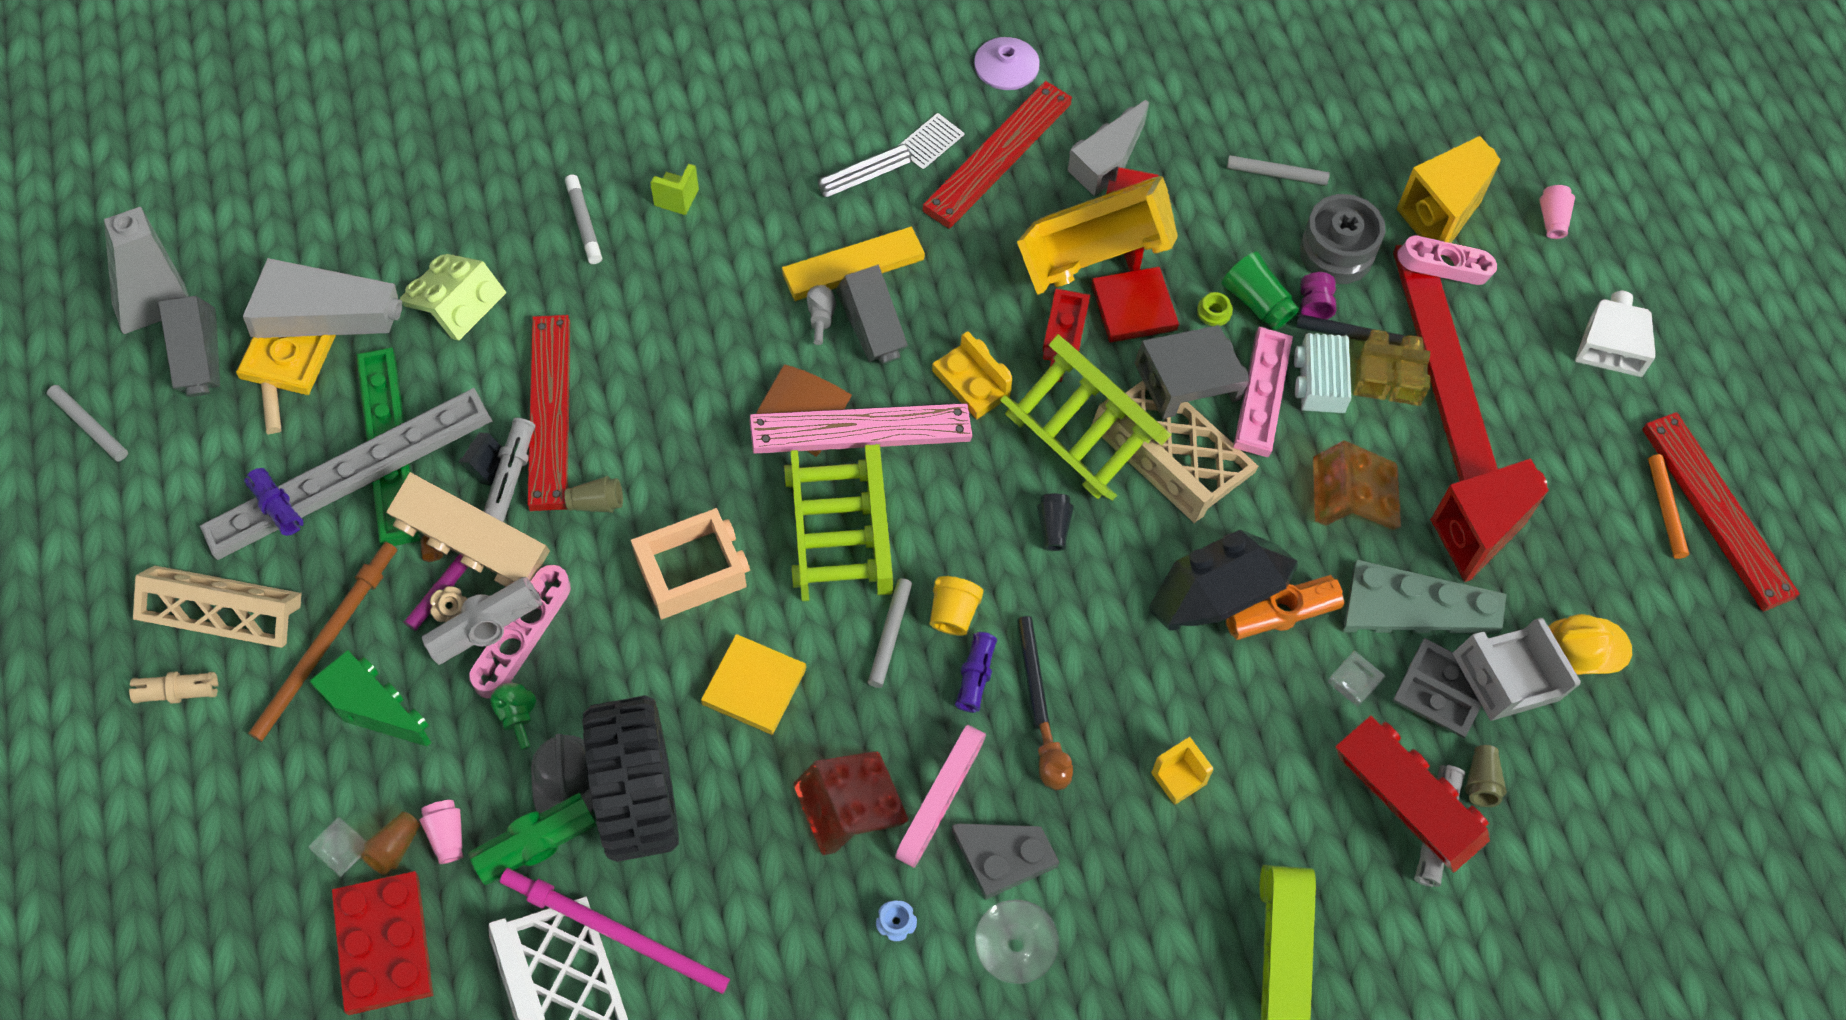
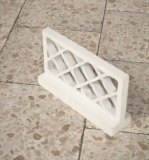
[489,897,628,1020]

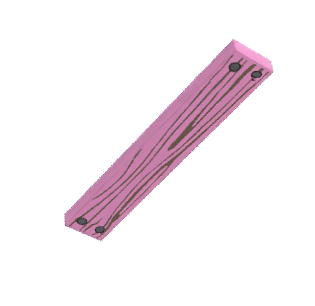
[749,404,972,454]

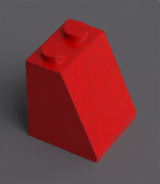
[1430,458,1549,582]

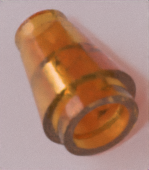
[360,811,420,875]

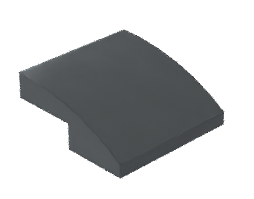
[1393,638,1482,739]

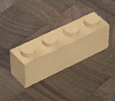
[386,472,550,587]

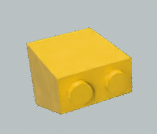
[1397,136,1501,256]

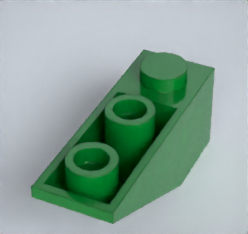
[310,650,431,747]

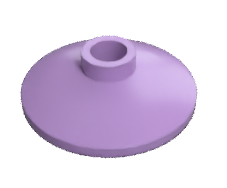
[974,37,1039,90]

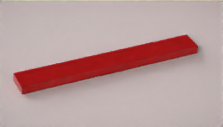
[1393,245,1498,481]

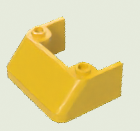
[1017,176,1178,295]

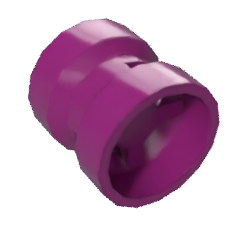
[1300,272,1337,319]

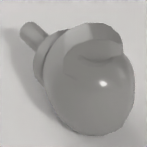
[807,285,836,345]

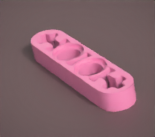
[470,565,571,698]
[895,725,986,868]

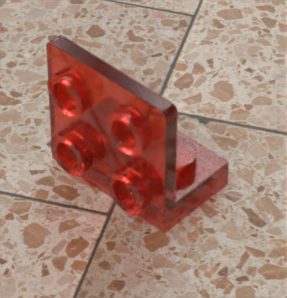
[793,751,908,856]

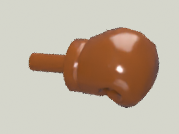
[1038,722,1073,790]

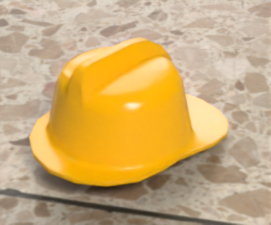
[1548,614,1632,675]

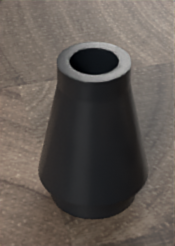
[1037,493,1074,551]

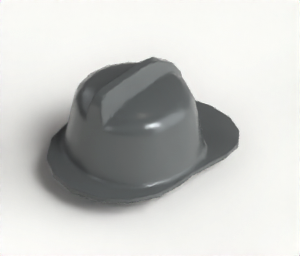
[531,734,593,814]

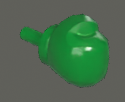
[490,682,536,750]

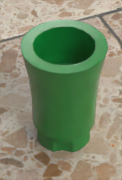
[1221,251,1299,331]

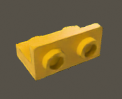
[932,331,1012,420]

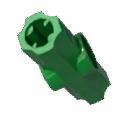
[468,793,597,886]

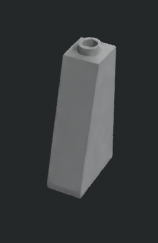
[104,207,189,334]
[243,258,402,338]

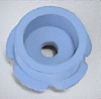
[876,901,917,941]

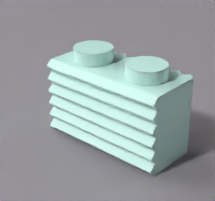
[1294,333,1351,413]

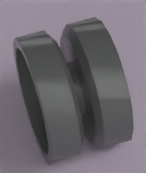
[1300,194,1386,284]

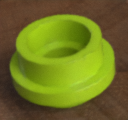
[1197,292,1233,326]

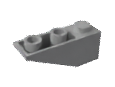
[1068,100,1149,196]

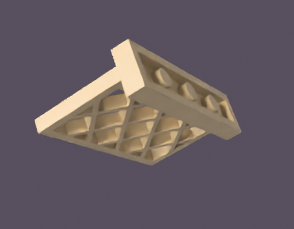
[1091,381,1259,523]

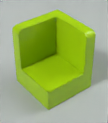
[650,164,699,215]

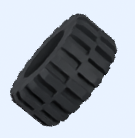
[582,695,679,862]

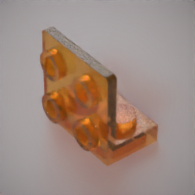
[1313,440,1401,530]

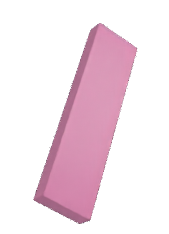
[1233,327,1293,458]

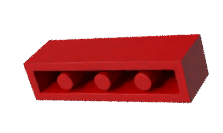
[1335,715,1490,873]

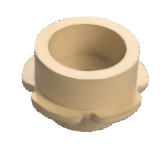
[430,586,467,622]

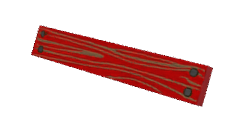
[923,81,1072,229]
[528,315,570,511]
[1642,412,1800,612]

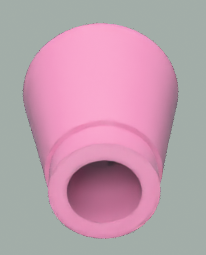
[1539,185,1575,239]
[419,800,463,864]

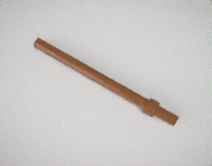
[248,542,398,742]

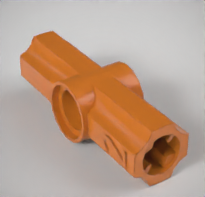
[1226,575,1344,640]

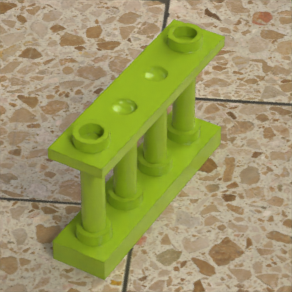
[1000,334,1172,501]
[784,444,893,601]

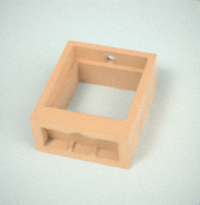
[631,508,750,620]

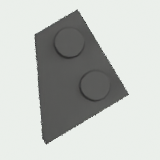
[952,824,1060,900]

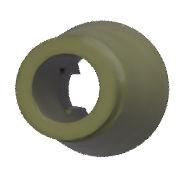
[565,476,623,513]
[1465,745,1507,807]

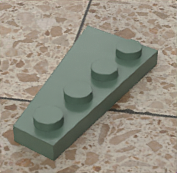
[1343,560,1507,634]

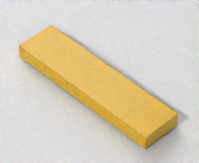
[782,226,925,301]

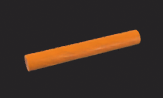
[1648,454,1689,559]

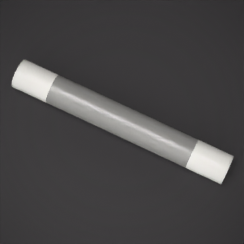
[565,175,602,264]

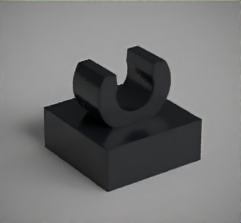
[458,432,501,485]

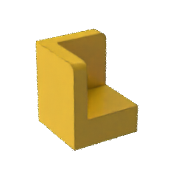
[1151,737,1213,805]

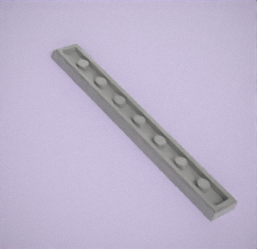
[200,388,492,560]

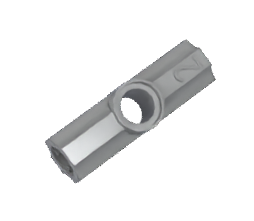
[422,576,542,665]

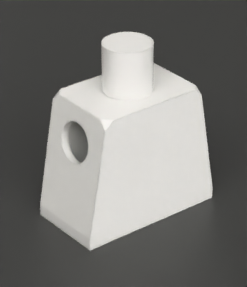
[1575,291,1655,377]

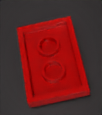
[332,871,433,1015]

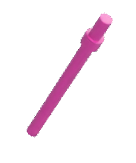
[500,868,730,994]

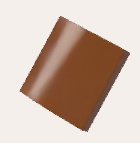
[755,364,852,457]

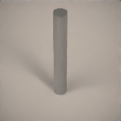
[1227,155,1330,186]
[47,385,128,461]
[868,578,912,688]

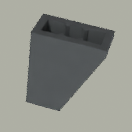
[835,264,908,365]
[159,296,220,397]

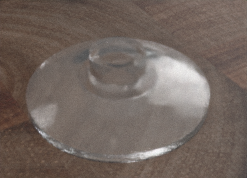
[975,900,1059,984]

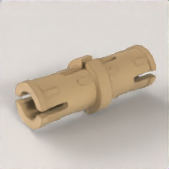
[129,672,218,704]

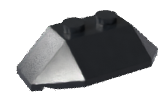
[1149,530,1298,631]

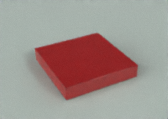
[1092,267,1179,343]

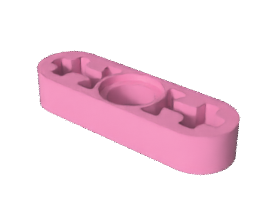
[1398,236,1497,285]

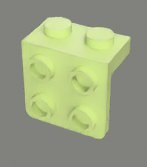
[400,254,506,341]

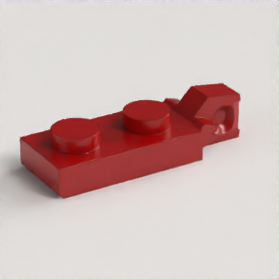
[1043,289,1090,382]

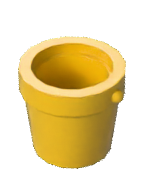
[930,576,983,636]

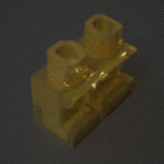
[1353,330,1430,406]

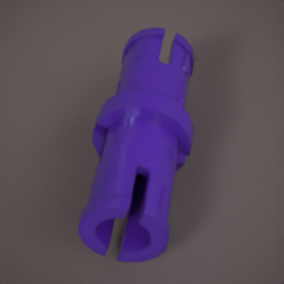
[244,468,304,536]
[955,632,997,713]

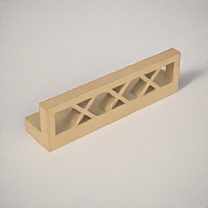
[133,566,302,648]

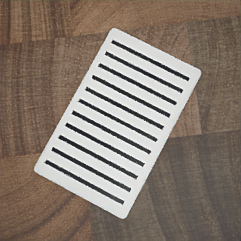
[899,113,965,169]

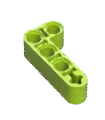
[1259,865,1316,1020]

